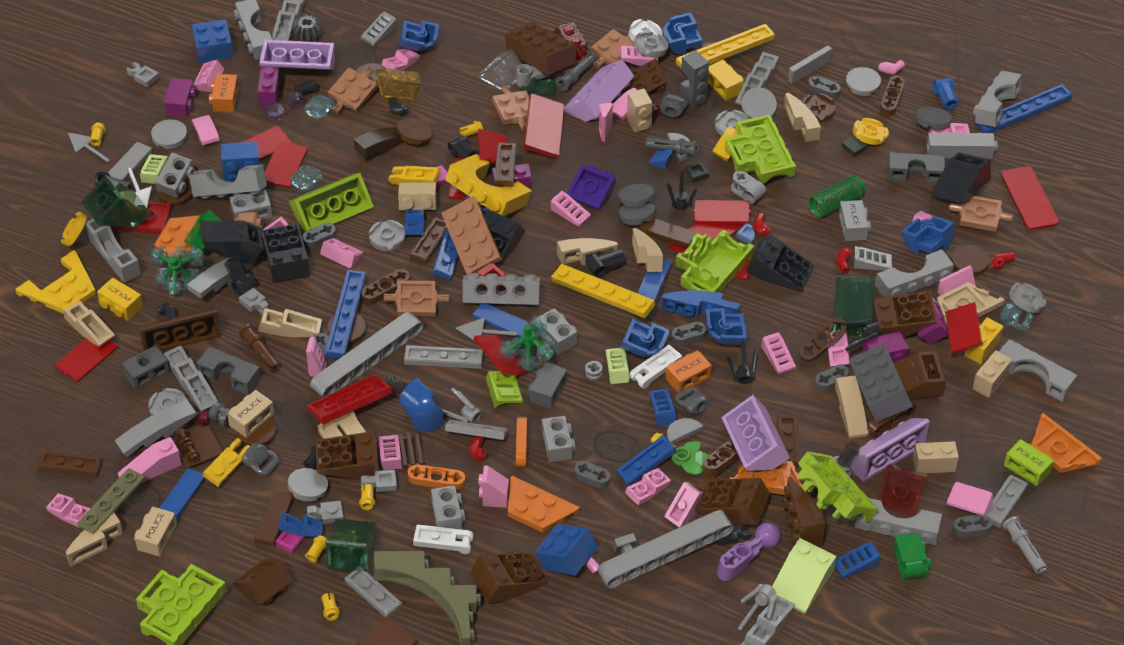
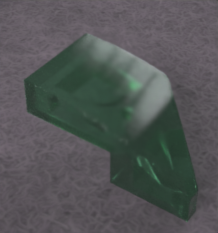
[520,77,557,97]

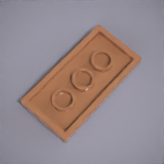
[441,196,502,274]

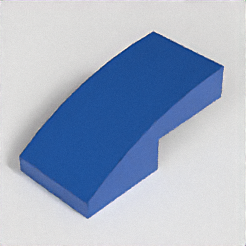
[405,210,424,235]
[278,512,323,537]

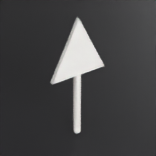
[126,168,152,211]

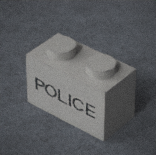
[839,200,871,241]

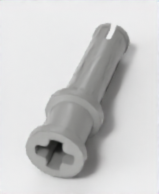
[1003,516,1047,574]

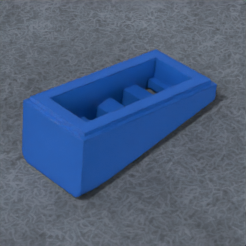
[649,389,676,427]
[835,542,880,579]

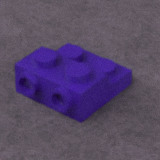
[567,164,617,211]

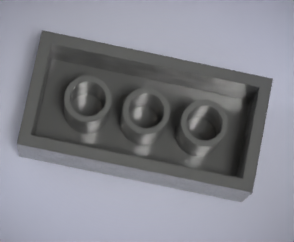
[849,344,913,422]

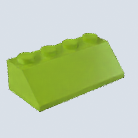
[289,173,374,232]

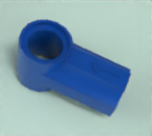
[932,77,959,111]

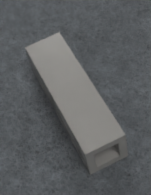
[926,133,998,159]

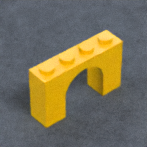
[445,154,532,216]

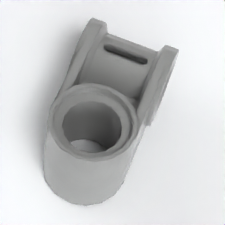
[731,171,766,204]

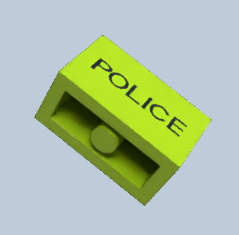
[1004,439,1054,487]

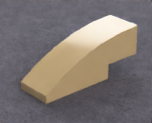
[784,93,821,142]
[632,228,663,272]
[557,238,618,266]
[64,300,115,347]
[258,308,322,337]
[835,376,868,438]
[66,513,123,567]

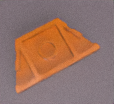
[154,215,200,269]
[1031,413,1102,473]
[730,461,802,495]
[508,476,580,533]

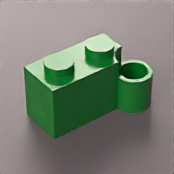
[184,210,222,254]
[893,533,931,581]

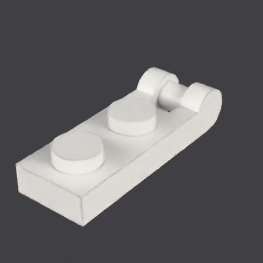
[629,345,682,389]
[413,525,474,554]

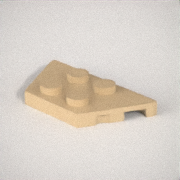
[937,282,1005,324]

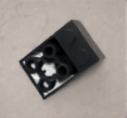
[931,152,991,203]
[484,209,525,268]
[200,220,264,265]
[261,223,310,283]
[746,234,815,292]

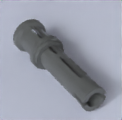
[555,53,597,91]
[646,137,700,157]

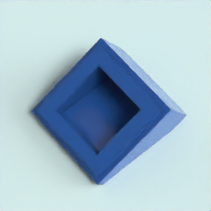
[649,149,673,170]

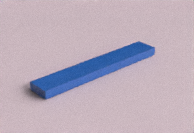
[975,84,1073,133]
[325,270,366,359]

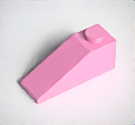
[117,437,181,482]

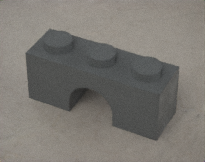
[680,51,709,108]
[888,152,945,184]
[197,347,261,395]

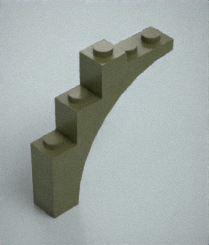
[373,551,480,645]

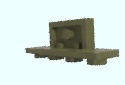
[78,468,144,534]

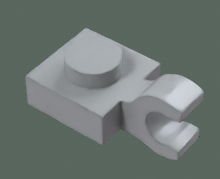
[239,288,269,315]
[361,470,397,492]
[307,501,343,524]

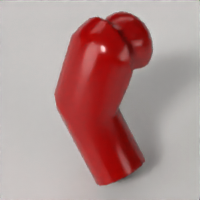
[835,248,852,274]
[992,252,1015,270]
[469,436,487,461]

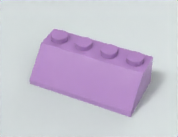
[259,40,335,70]
[564,60,634,122]
[721,395,790,471]
[848,418,930,482]

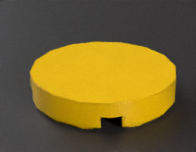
[853,118,889,145]
[61,212,87,247]

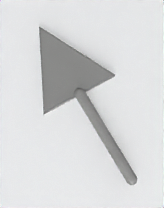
[68,132,110,162]
[455,317,518,341]

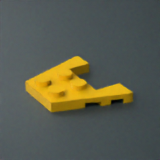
[15,250,96,314]

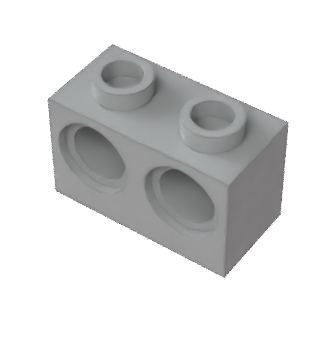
[155,152,194,198]
[230,190,272,220]
[536,308,578,355]
[542,416,575,462]
[431,485,465,530]

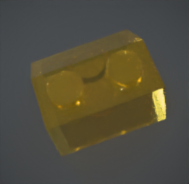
[375,69,422,100]

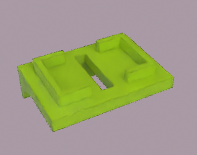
[486,371,523,408]

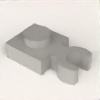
[126,62,159,88]

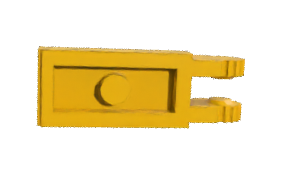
[388,166,441,185]
[202,438,250,487]

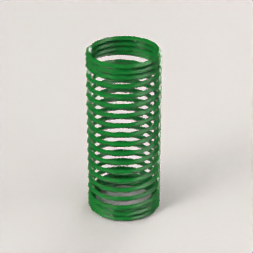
[808,175,866,218]

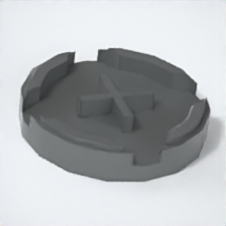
[916,107,952,130]
[618,184,655,208]
[619,202,656,225]

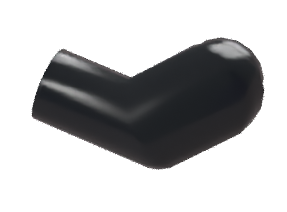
[388,96,409,116]

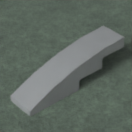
[272,0,305,41]
[735,52,779,105]
[187,257,255,298]
[163,345,218,412]
[115,399,197,457]
[741,595,795,645]

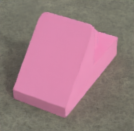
[664,482,703,528]

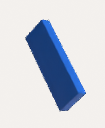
[432,229,458,280]
[473,303,532,340]
[616,435,676,486]
[159,468,206,521]

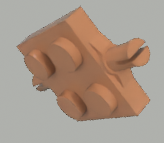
[590,29,634,69]
[328,66,378,114]
[492,85,529,131]
[949,195,1013,232]
[384,280,449,317]

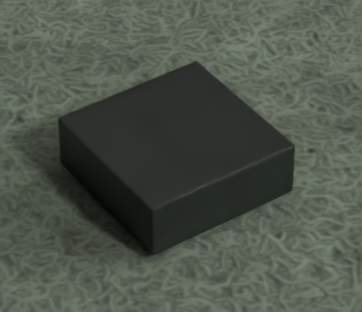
[842,136,868,157]
[685,161,710,183]

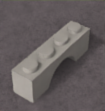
[233,0,272,60]
[973,70,1022,127]
[189,164,267,199]
[85,215,141,283]
[875,250,954,297]
[999,339,1077,402]
[855,498,942,545]

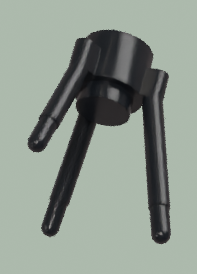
[667,168,698,211]
[842,319,881,351]
[727,338,758,384]

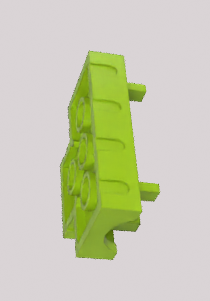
[725,114,796,183]
[676,230,754,293]
[798,451,878,522]
[136,564,227,645]

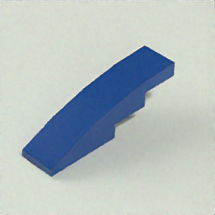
[637,259,673,313]

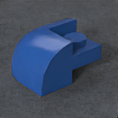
[663,12,703,55]
[398,20,439,51]
[901,216,954,255]
[705,309,747,345]
[620,319,670,357]
[399,378,443,432]

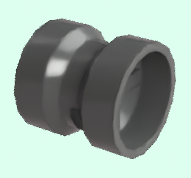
[208,402,231,428]

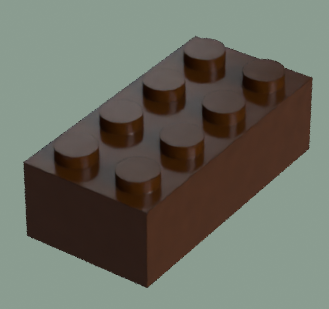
[505,22,577,75]

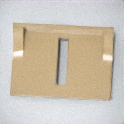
[318,411,366,438]

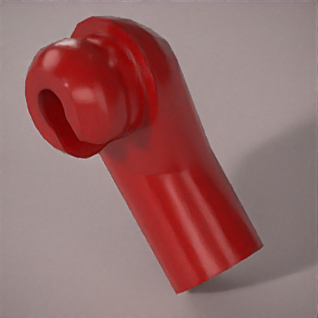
[753,213,771,237]

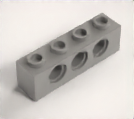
[463,273,540,305]

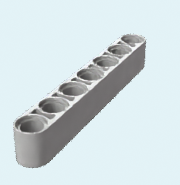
[310,312,424,397]
[597,510,734,588]

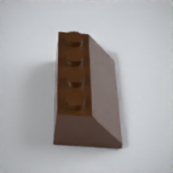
[138,308,220,352]

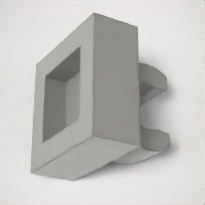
[611,533,636,554]

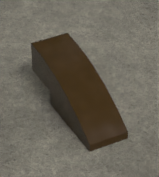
[354,127,405,159]

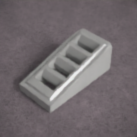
[361,12,397,46]
[854,246,892,271]

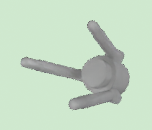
[437,388,482,423]
[738,584,778,630]

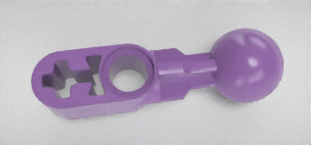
[717,522,781,581]

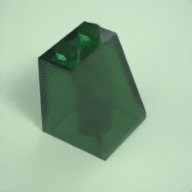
[81,175,150,227]
[831,275,875,337]
[326,519,377,573]

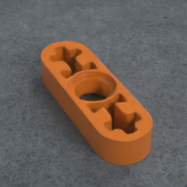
[516,417,527,467]
[408,465,466,490]

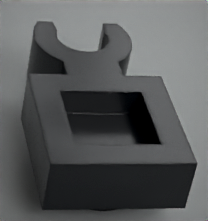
[717,523,752,546]

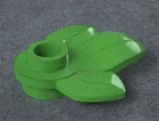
[672,441,709,475]

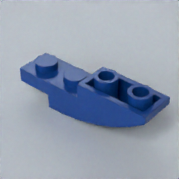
[661,290,740,318]

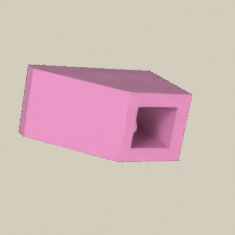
[479,466,509,508]

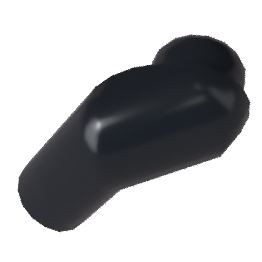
[157,303,177,319]

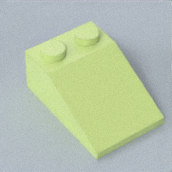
[772,538,836,614]

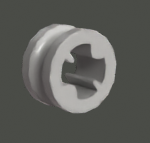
[585,361,602,380]

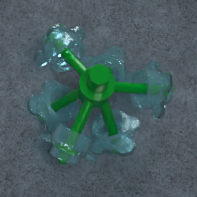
[150,245,204,295]
[500,316,556,371]

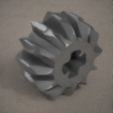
[293,14,323,42]

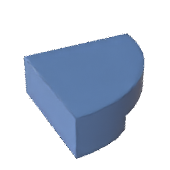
[736,224,755,244]

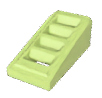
[140,154,168,184]
[606,348,629,384]

